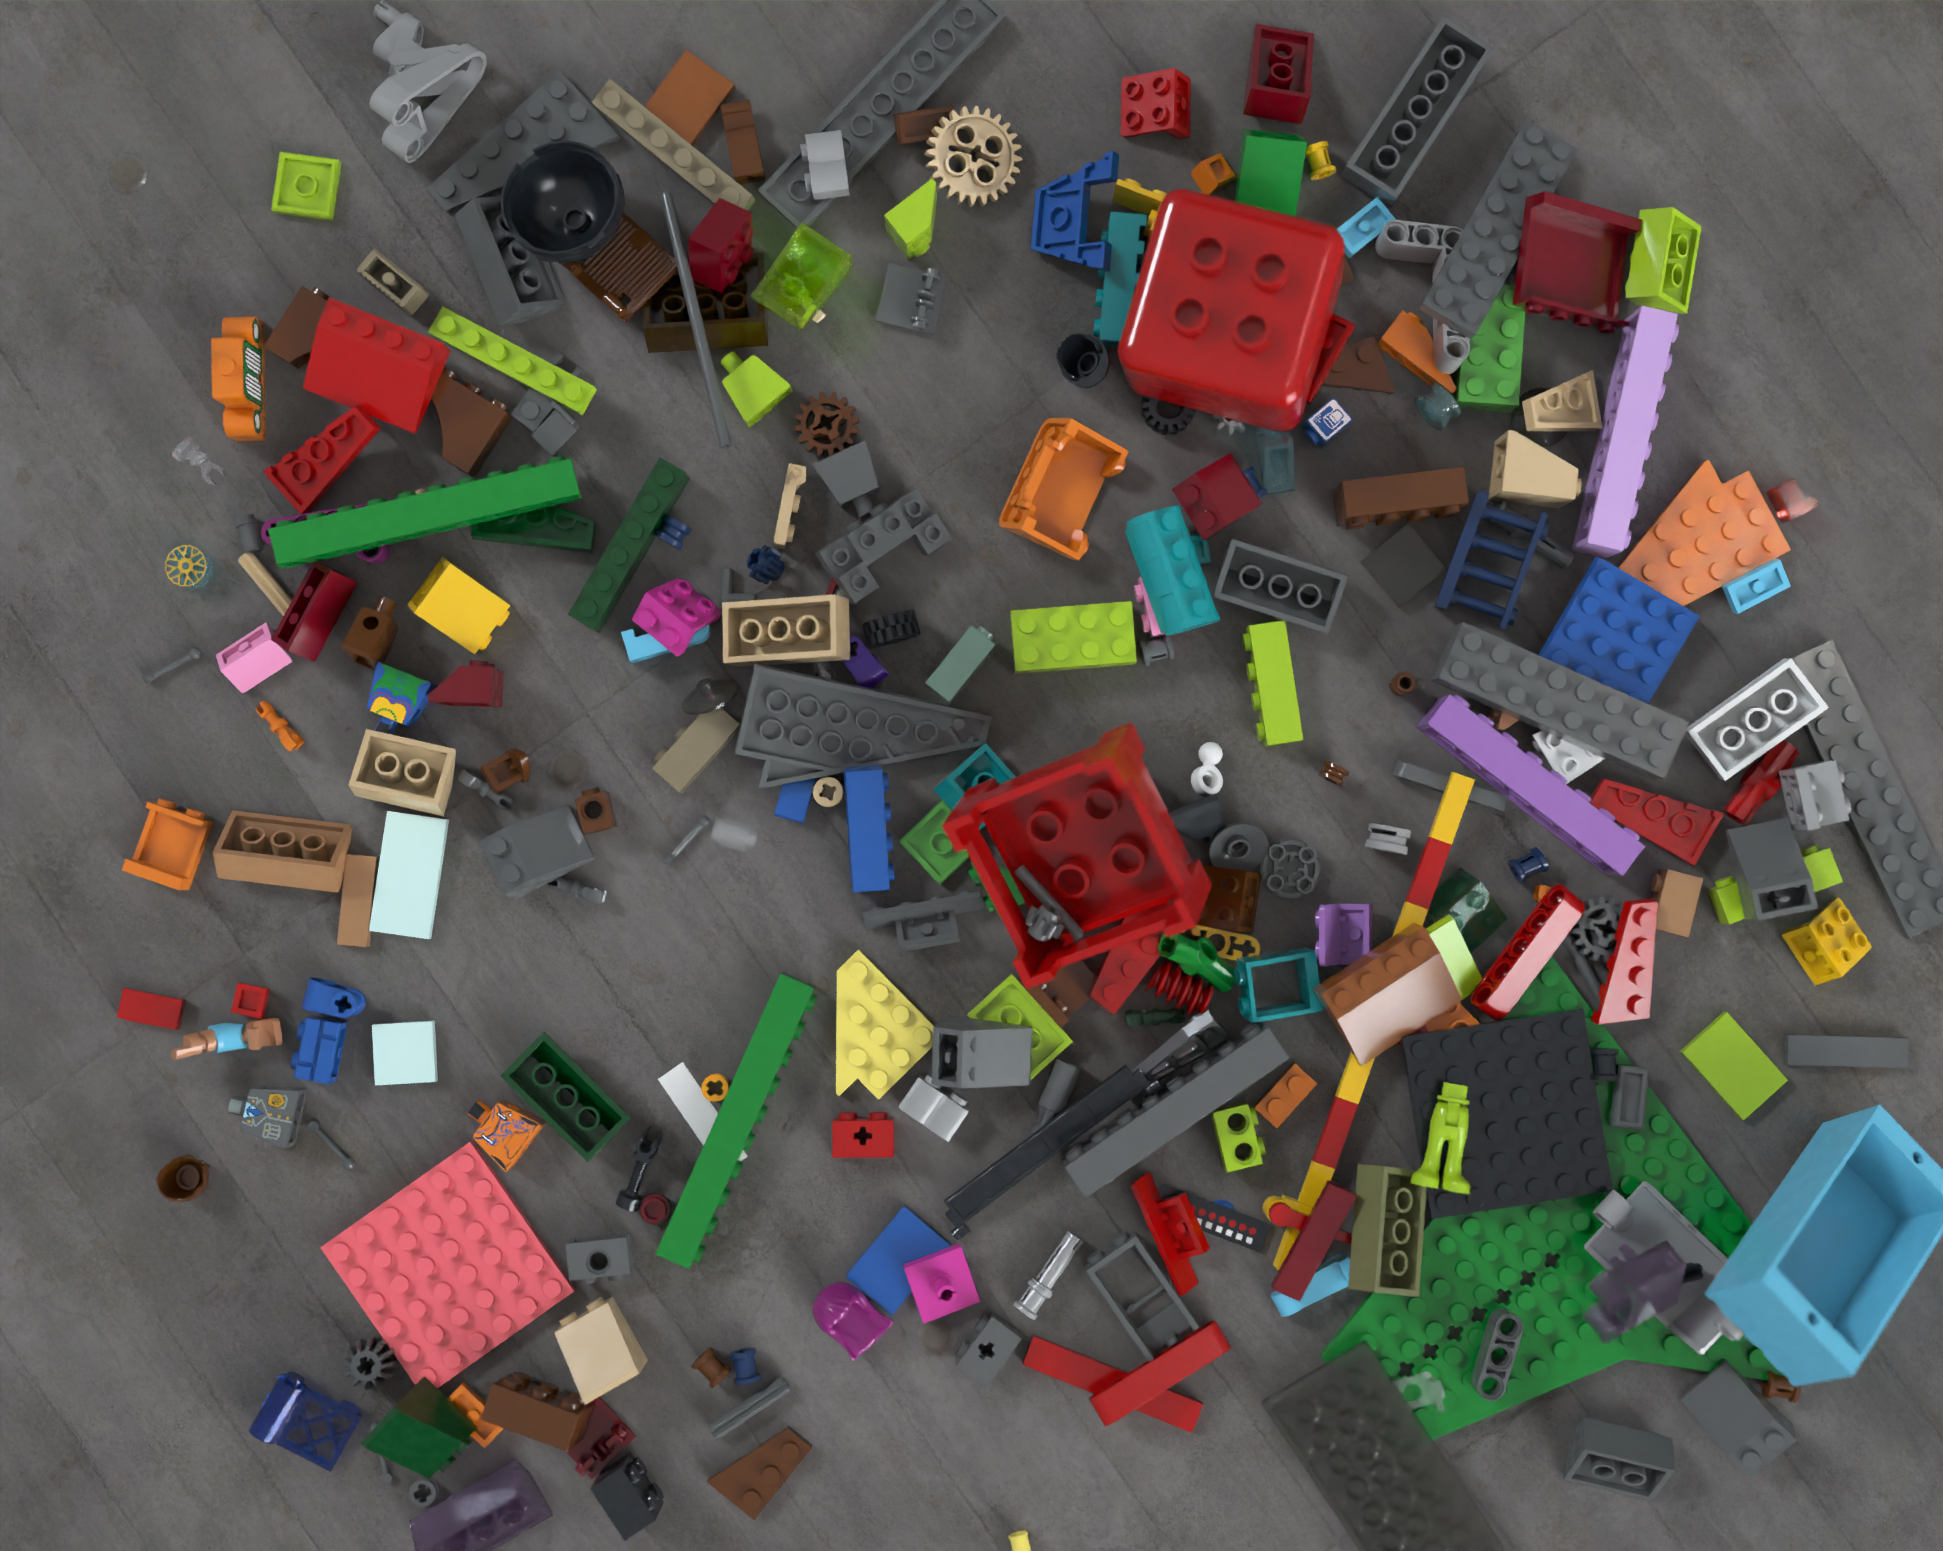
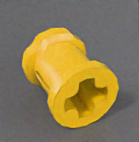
[1305,141,1337,180]

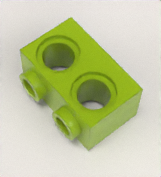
[1211,1101,1266,1172]

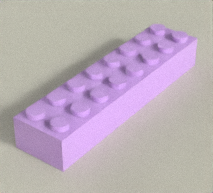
[1571,306,1679,559]

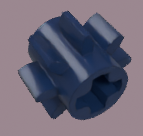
[747,545,785,585]

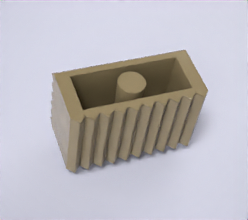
[357,248,429,316]

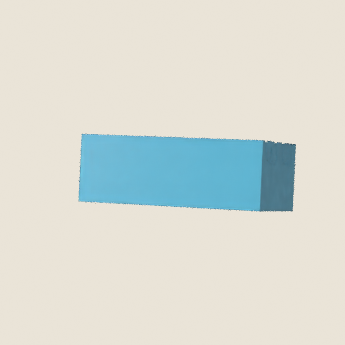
[1705,1104,1943,1386]

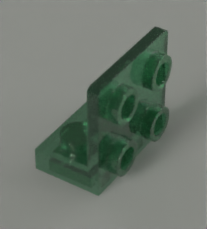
[1426,867,1507,954]

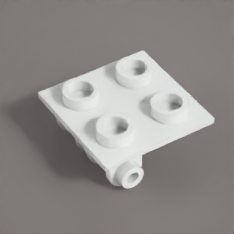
[1532,730,1605,784]

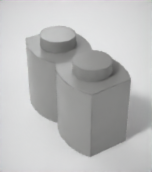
[800,130,850,200]
[898,1074,970,1142]

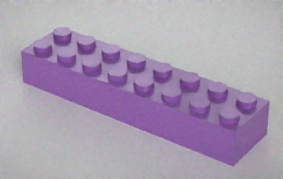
[1416,695,1645,876]

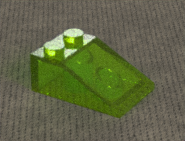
[751,222,853,331]

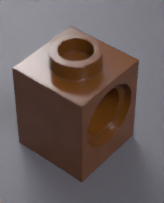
[575,787,617,834]

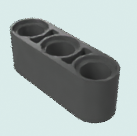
[1471,1308,1523,1401]

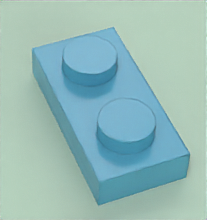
[1337,197,1396,258]
[1722,558,1791,614]

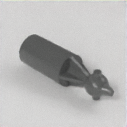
[1031,1058,1082,1135]

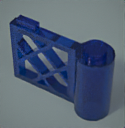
[249,1372,363,1472]

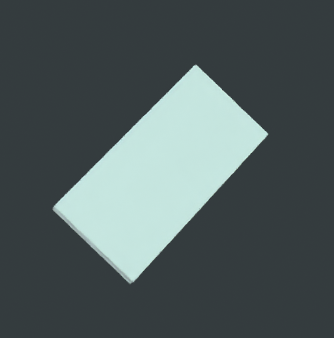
[369,811,449,939]

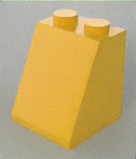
[407,556,511,654]

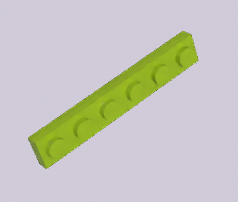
[428,306,597,416]

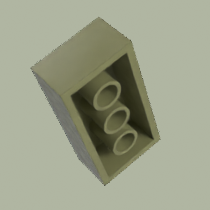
[1348,1164,1427,1297]

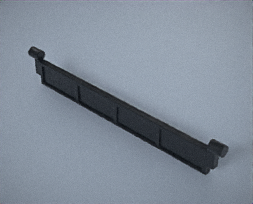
[944,1064,1163,1241]

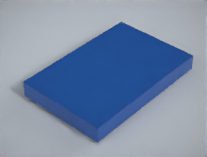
[846,1204,951,1316]

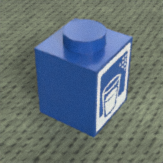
[1302,397,1353,448]

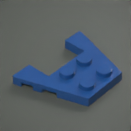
[1031,151,1120,272]

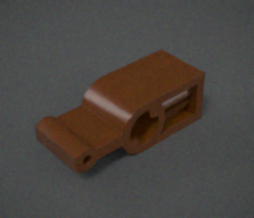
[720,99,766,185]

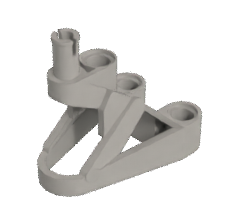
[370,0,487,163]

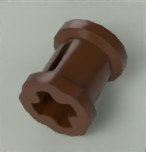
[691,1347,732,1388]
[1761,1370,1801,1403]

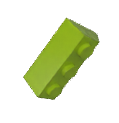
[1625,207,1701,314]

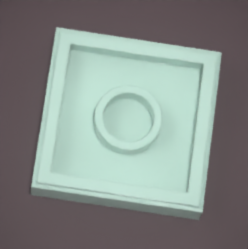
[372,1020,438,1085]

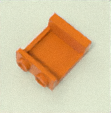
[122,798,213,890]

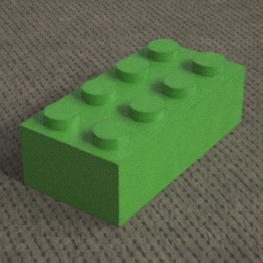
[1451,284,1525,413]

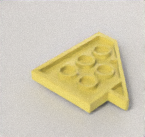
[836,949,934,1100]

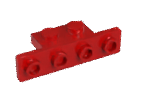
[1130,1172,1210,1295]

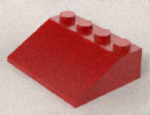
[303,297,451,434]

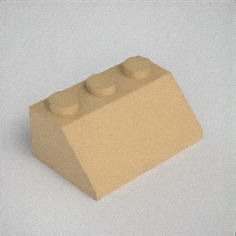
[348,729,456,816]

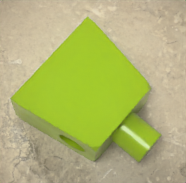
[720,351,793,428]

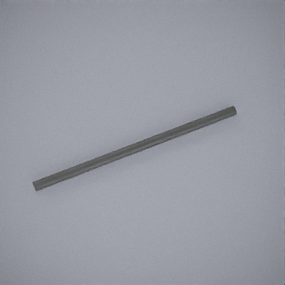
[660,192,732,449]

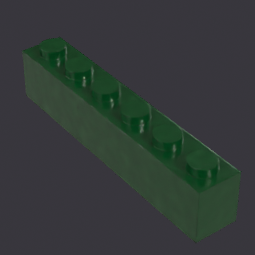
[568,458,690,633]

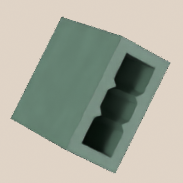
[925,625,995,705]

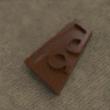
[707,1426,812,1520]

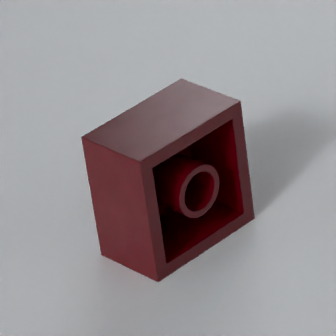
[688,198,754,293]

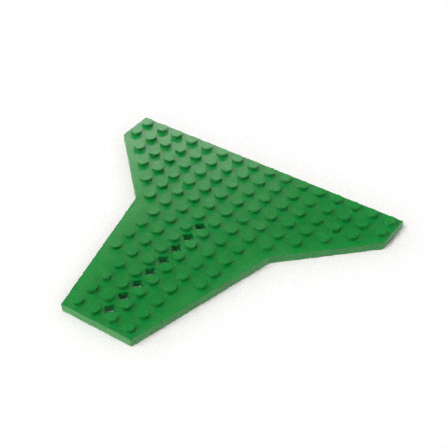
[1319,956,1786,1456]

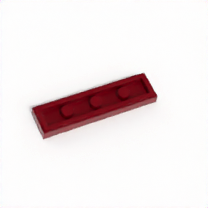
[1271,1180,1357,1302]

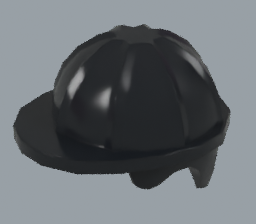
[1056,333,1111,389]

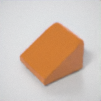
[1190,153,1237,195]

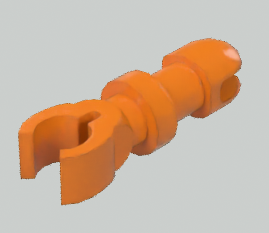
[256,701,304,751]

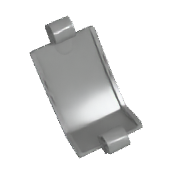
[1584,1181,1745,1355]

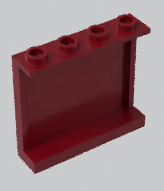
[1513,191,1642,334]

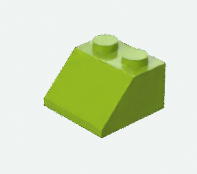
[884,178,937,260]

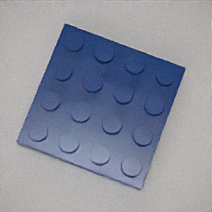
[1539,557,1700,704]

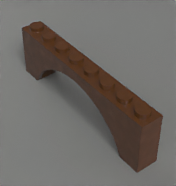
[263,286,512,477]

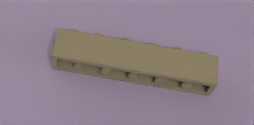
[591,79,756,211]

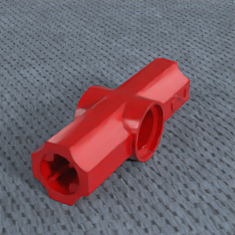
[1722,740,1800,826]

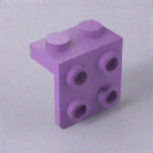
[1315,904,1373,966]

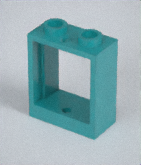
[1234,947,1323,1023]

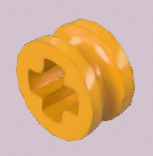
[701,1073,730,1102]

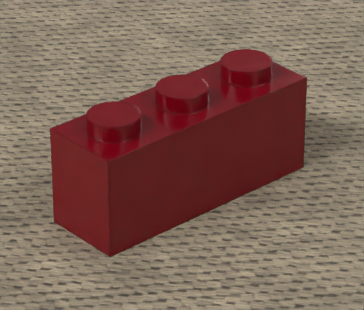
[271,561,357,662]

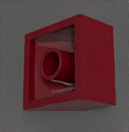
[1172,453,1263,540]
[428,660,504,707]

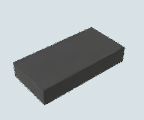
[1610,1064,1649,1130]

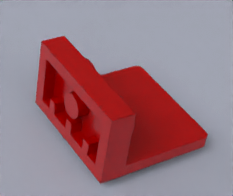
[1121,68,1191,139]

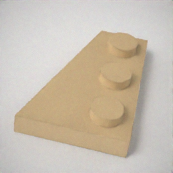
[1522,370,1602,431]

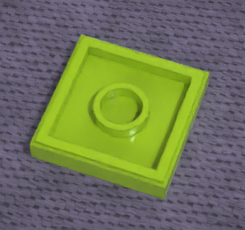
[271,152,342,221]

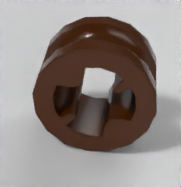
[1318,761,1349,786]

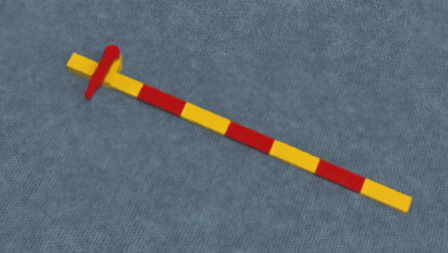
[1262,772,1475,1270]

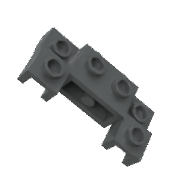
[815,488,952,604]

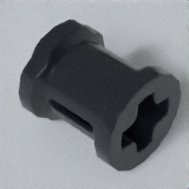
[1590,1048,1620,1080]

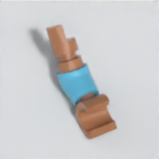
[170,1017,282,1060]

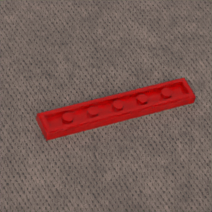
[1022,1334,1203,1433]

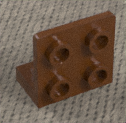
[1197,865,1261,933]
[1019,960,1095,1028]

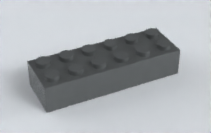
[1340,16,1494,208]

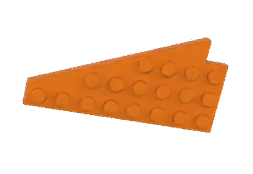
[1617,460,1791,606]

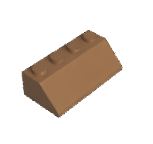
[213,810,352,893]

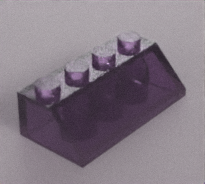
[409,1460,553,1551]

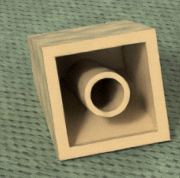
[1488,430,1582,509]
[554,1296,648,1404]

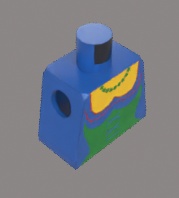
[367,662,438,735]

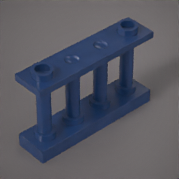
[1434,490,1551,630]

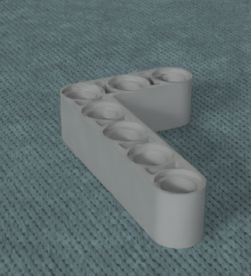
[1374,220,1470,374]

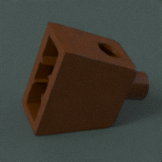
[341,596,398,670]

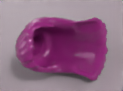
[812,1282,893,1361]

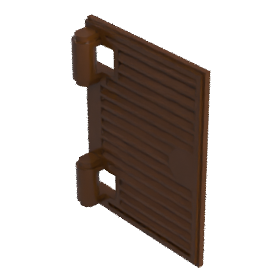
[561,212,678,324]

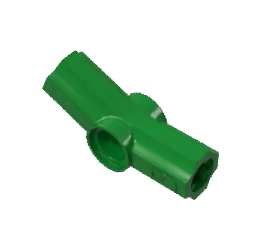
[1157,933,1236,993]

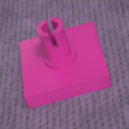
[903,1243,980,1324]

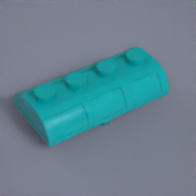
[1125,505,1221,636]

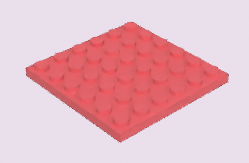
[320,1140,576,1388]

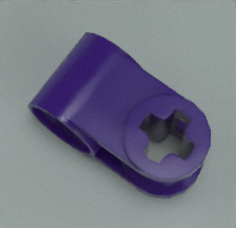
[842,635,889,688]

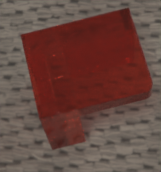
[1766,478,1820,524]

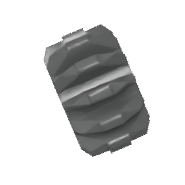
[343,1336,397,1390]

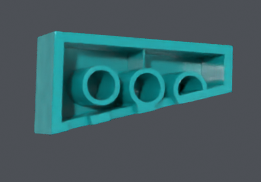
[1093,212,1147,348]

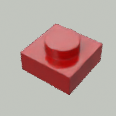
[231,982,271,1019]

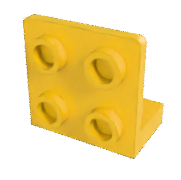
[1112,179,1167,247]
[1781,898,1872,986]

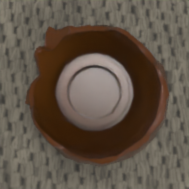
[156,1155,210,1202]

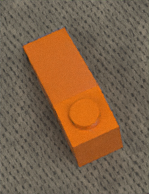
[1378,310,1457,399]

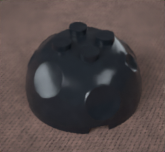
[501,141,625,264]

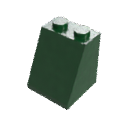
[360,1376,477,1478]

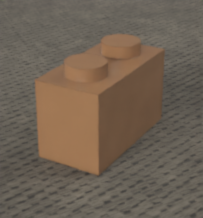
[1650,869,1703,938]

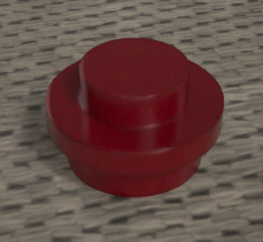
[639,1193,670,1225]

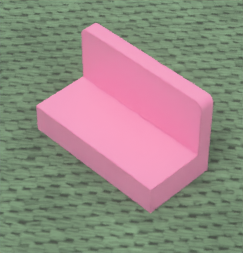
[216,622,292,693]

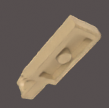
[773,463,806,549]

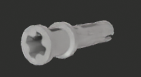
[1013,1231,1084,1320]

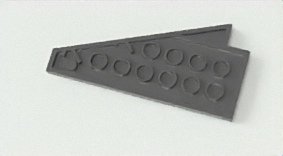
[735,664,992,788]

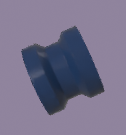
[654,514,692,550]

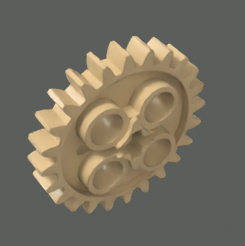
[924,106,1022,207]

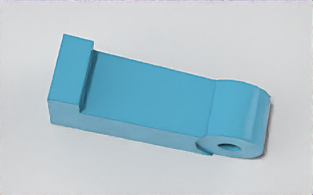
[621,624,711,664]
[1270,1252,1350,1317]

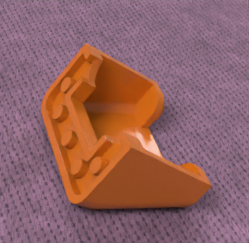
[999,418,1129,561]

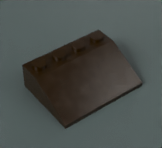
[643,253,768,353]

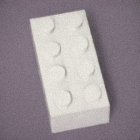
[1685,658,1829,781]

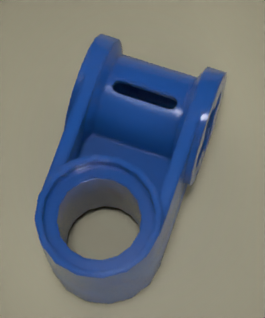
[302,977,366,1018]

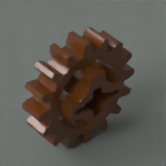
[794,392,860,458]

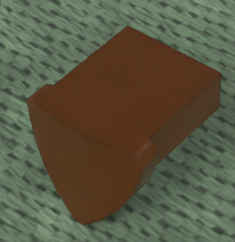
[480,748,530,794]

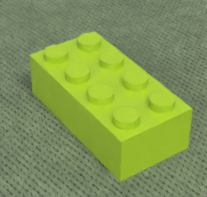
[1010,601,1137,674]

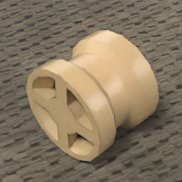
[813,777,844,808]

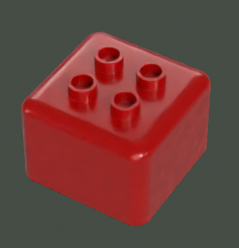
[1118,189,1345,432]

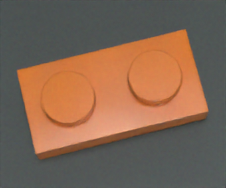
[1253,1062,1317,1128]
[448,1382,503,1449]

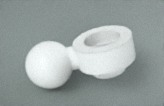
[1191,742,1223,796]

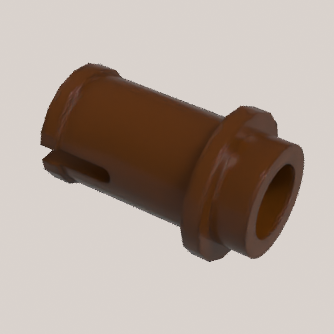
[1389,671,1417,696]

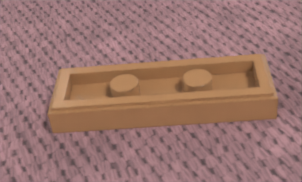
[337,854,379,947]

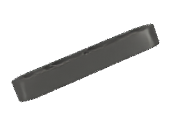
[1392,761,1508,812]

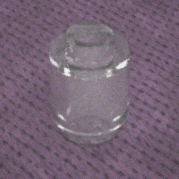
[711,816,758,853]

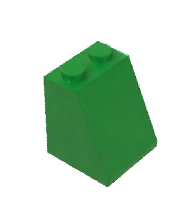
[1235,128,1307,216]

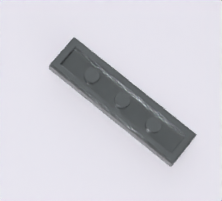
[1784,1034,1909,1068]

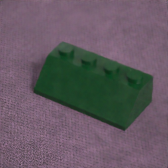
[501,1031,632,1162]

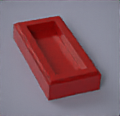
[117,988,186,1030]

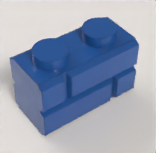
[291,1015,348,1084]

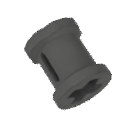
[1138,635,1175,667]

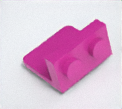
[632,578,722,657]

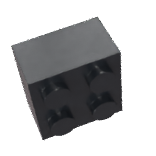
[590,1452,664,1541]

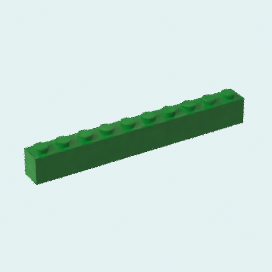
[268,456,582,569]
[655,972,818,1269]

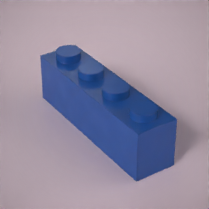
[843,765,894,893]

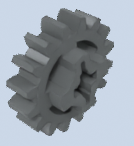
[1569,896,1624,962]

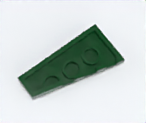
[471,506,597,553]

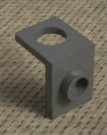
[531,401,581,457]

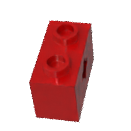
[832,1112,895,1158]

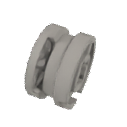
[1365,823,1411,855]

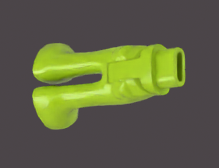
[1411,1082,1470,1194]

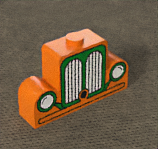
[211,316,266,442]

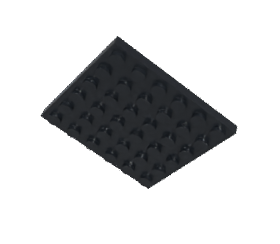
[1401,1008,1613,1219]

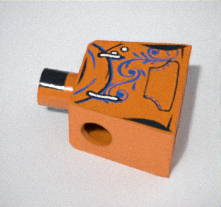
[468,1099,547,1172]

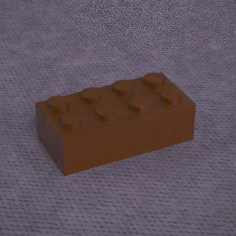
[1333,467,1469,530]

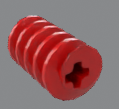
[1144,960,1214,1016]

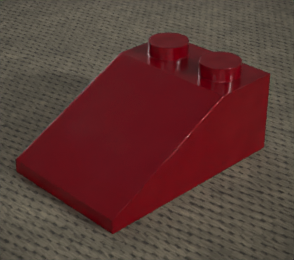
[1243,24,1314,125]

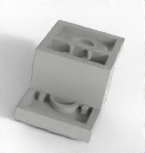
[1779,760,1851,831]

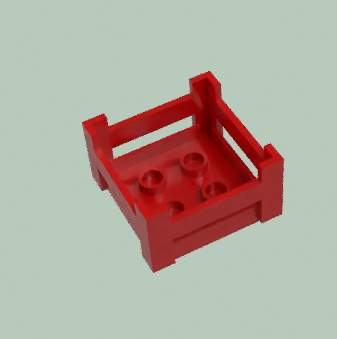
[942,722,1212,989]

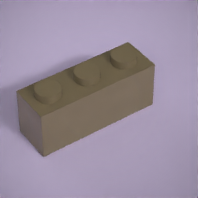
[652,701,741,793]

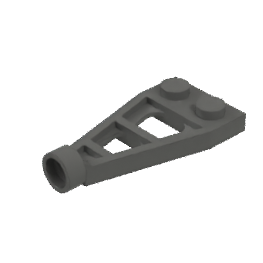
[1132,1011,1231,1082]

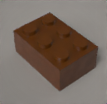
[480,1372,595,1452]

